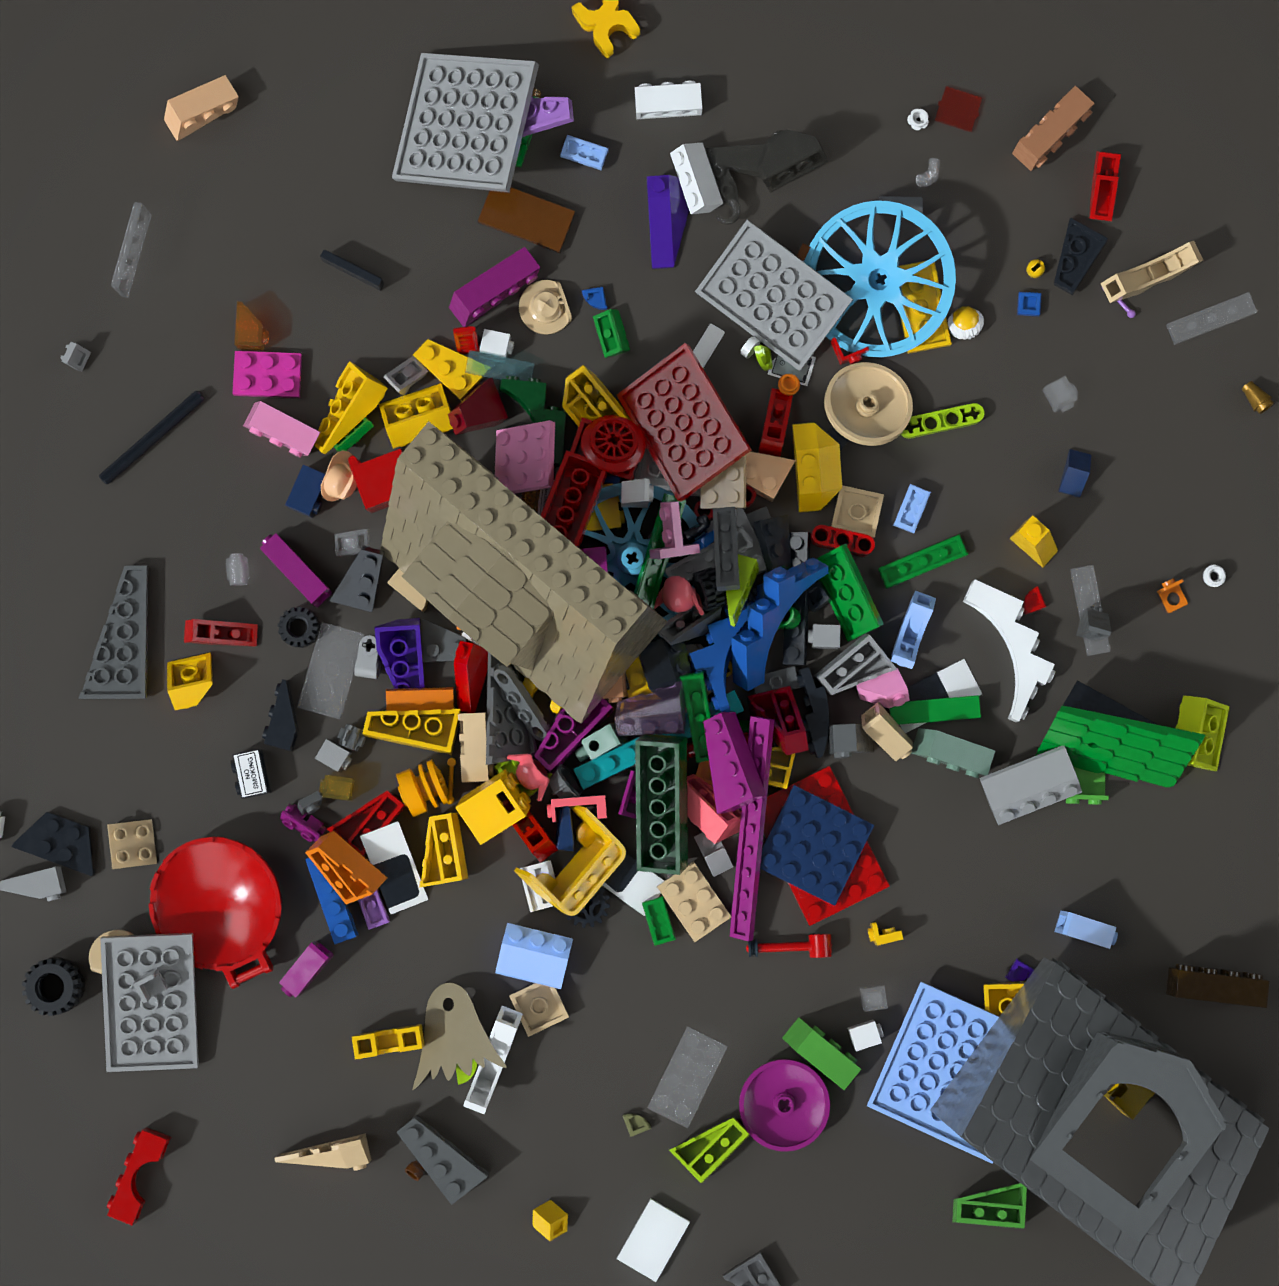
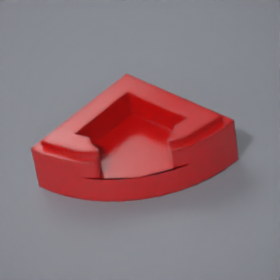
[1023,586,1046,615]

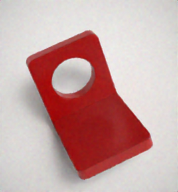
[831,337,869,365]

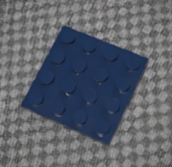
[760,785,874,906]

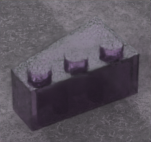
[615,681,687,736]

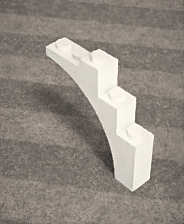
[963,580,1055,722]

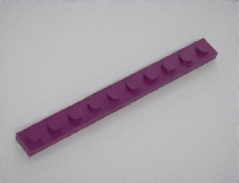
[729,716,775,941]

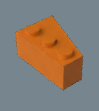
[305,831,387,905]

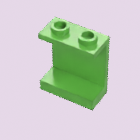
[1066,767,1109,805]

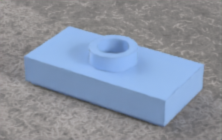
[560,135,609,171]
[893,484,931,534]

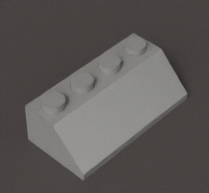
[979,746,1082,825]

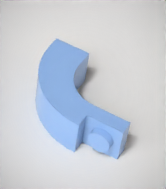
[891,591,936,669]

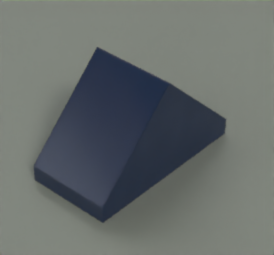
[1058,449,1091,497]

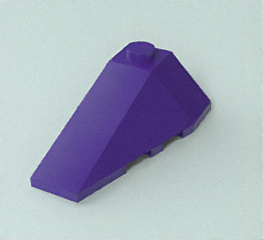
[647,175,689,269]
[375,618,425,689]

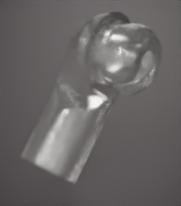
[916,158,940,187]

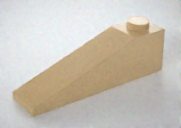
[275,1133,371,1171]

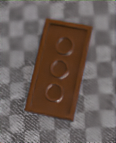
[478,188,575,253]

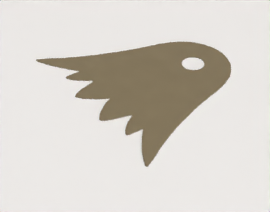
[412,983,507,1090]

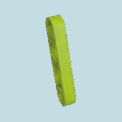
[901,403,984,439]

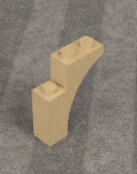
[1101,241,1203,303]

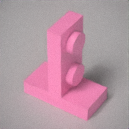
[649,502,700,559]

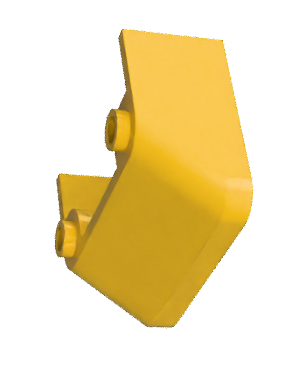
[514,805,626,916]

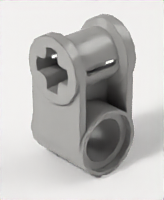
[354,635,381,679]

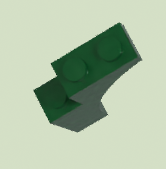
[500,376,566,467]

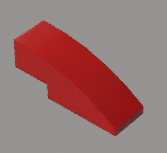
[1089,151,1121,221]

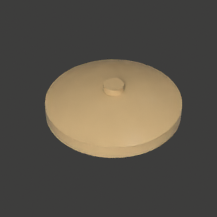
[824,362,913,446]

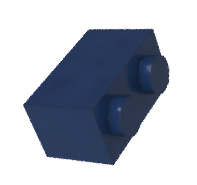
[285,465,326,518]

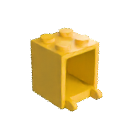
[455,769,531,845]

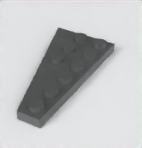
[78,566,149,699]
[486,652,537,765]

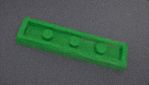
[878,534,968,589]
[680,671,711,763]
[890,695,981,725]

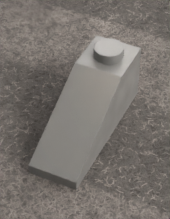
[0,866,67,902]

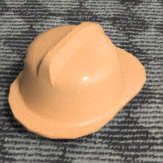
[321,450,357,502]

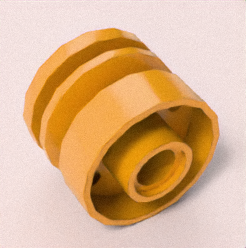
[396,759,449,817]

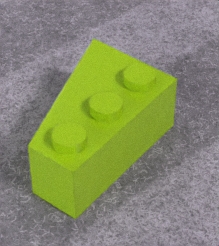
[669,1118,750,1183]

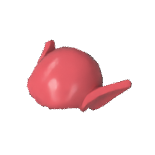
[654,576,704,615]
[507,753,550,801]

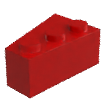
[327,791,406,857]

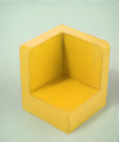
[533,1200,568,1241]

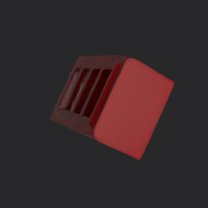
[453,326,479,354]

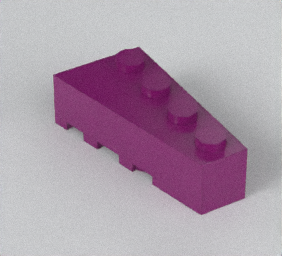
[449,247,540,327]

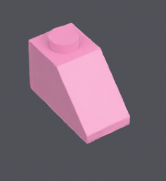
[856,668,910,708]

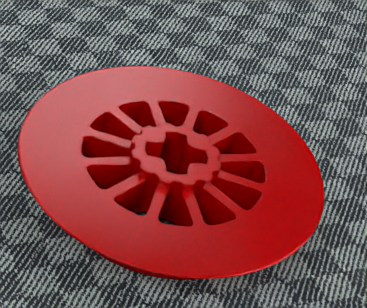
[581,415,646,473]

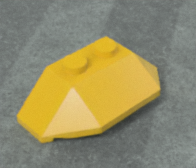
[562,365,630,432]
[792,422,842,512]

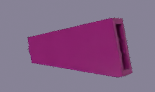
[260,533,333,608]

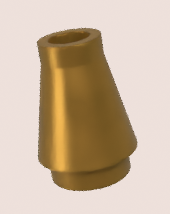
[1242,381,1274,414]

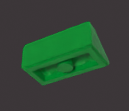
[593,309,630,358]

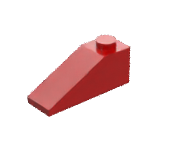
[758,388,793,457]
[184,619,258,647]
[454,641,488,713]
[502,798,558,863]

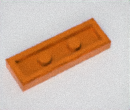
[386,687,454,711]

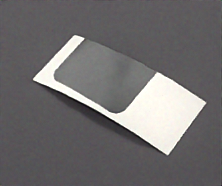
[900,659,982,733]
[360,821,428,914]
[602,853,664,916]

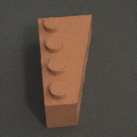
[1012,86,1094,171]

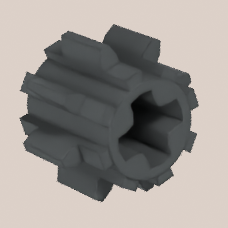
[337,724,366,751]

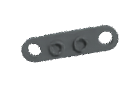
[493,664,551,741]

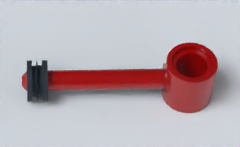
[746,934,832,958]

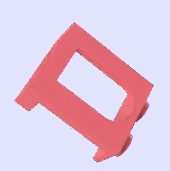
[547,795,607,822]

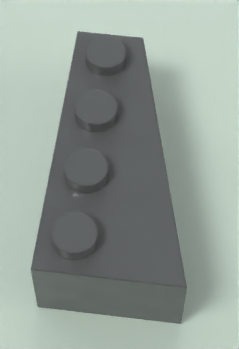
[397,1115,489,1205]

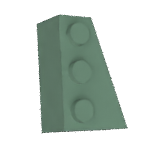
[911,728,995,778]

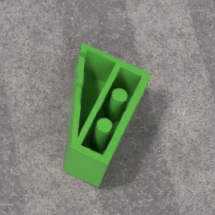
[782,1017,861,1090]
[953,1183,1027,1228]

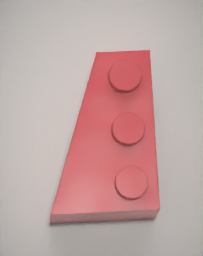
[687,774,741,844]

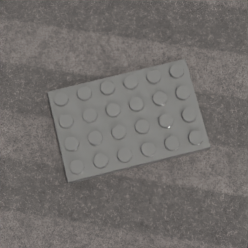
[695,220,854,371]
[100,933,199,1072]

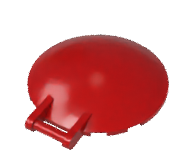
[149,837,282,989]

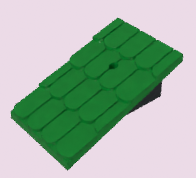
[1035,680,1206,787]

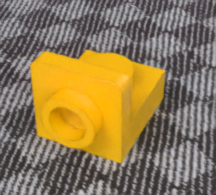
[867,922,903,945]

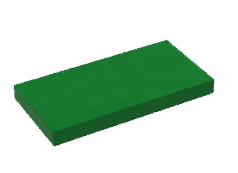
[817,544,884,642]

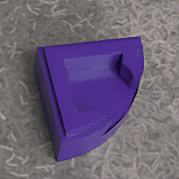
[1005,959,1034,981]

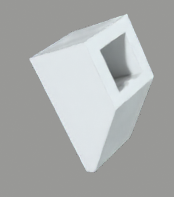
[621,479,654,508]

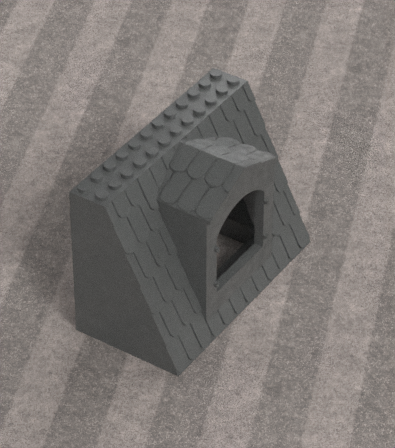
[930,957,1269,1286]

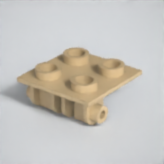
[107,819,157,869]

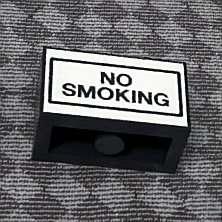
[230,749,271,799]

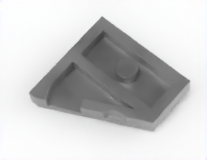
[723,1252,780,1286]

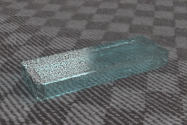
[465,350,534,381]

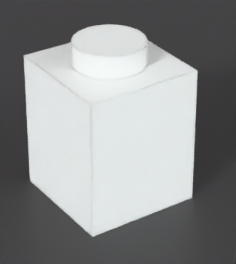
[480,329,514,360]
[847,1020,884,1051]

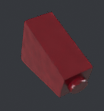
[447,377,508,435]

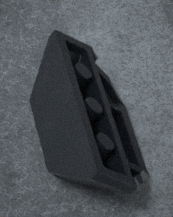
[639,634,694,710]

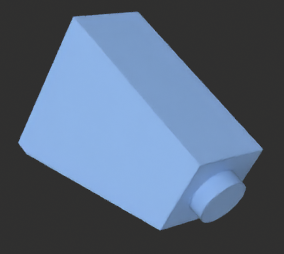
[1054,911,1118,949]

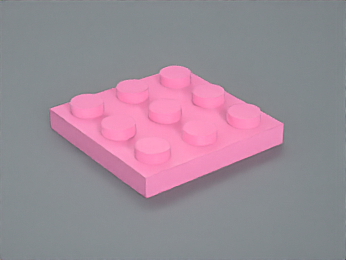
[495,420,555,494]

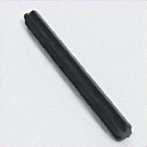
[99,390,204,484]

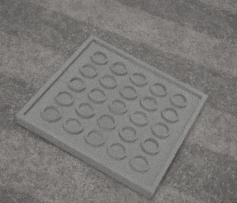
[392,53,539,192]

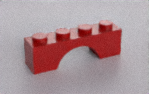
[107,1127,171,1226]

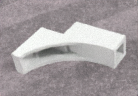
[463,1006,523,1114]

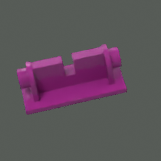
[280,804,327,842]

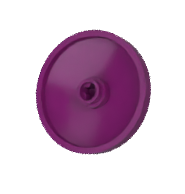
[739,1059,830,1151]

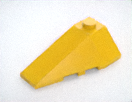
[314,361,388,454]

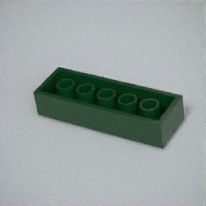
[635,734,688,875]

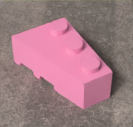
[243,401,320,458]

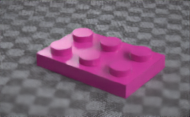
[233,351,302,398]

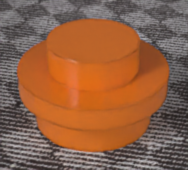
[778,374,800,396]

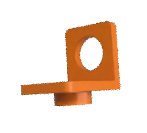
[1157,578,1188,613]

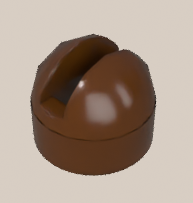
[405,1161,425,1181]

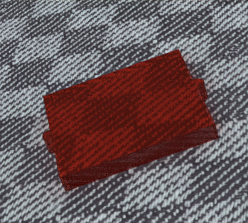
[935,86,982,132]

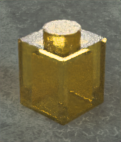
[319,775,354,801]

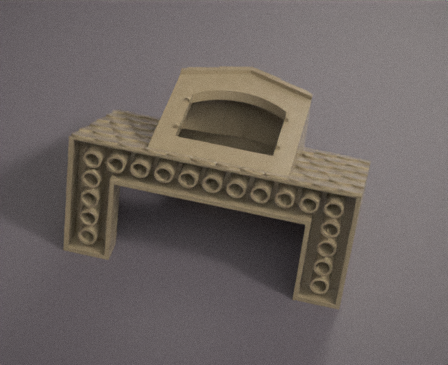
[380,421,668,723]

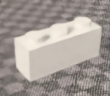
[635,81,702,119]
[670,142,723,214]

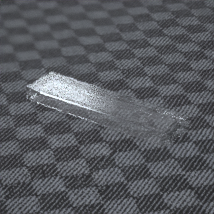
[1166,292,1257,345]
[1070,565,1110,656]

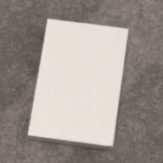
[617,1198,690,1282]

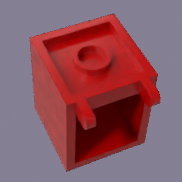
[348,449,403,513]

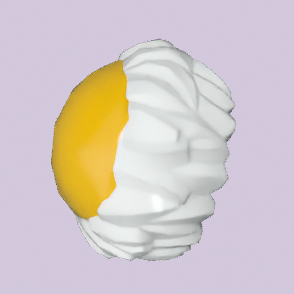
[948,306,984,340]

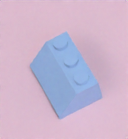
[495,923,573,989]

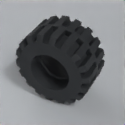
[22,958,85,1016]

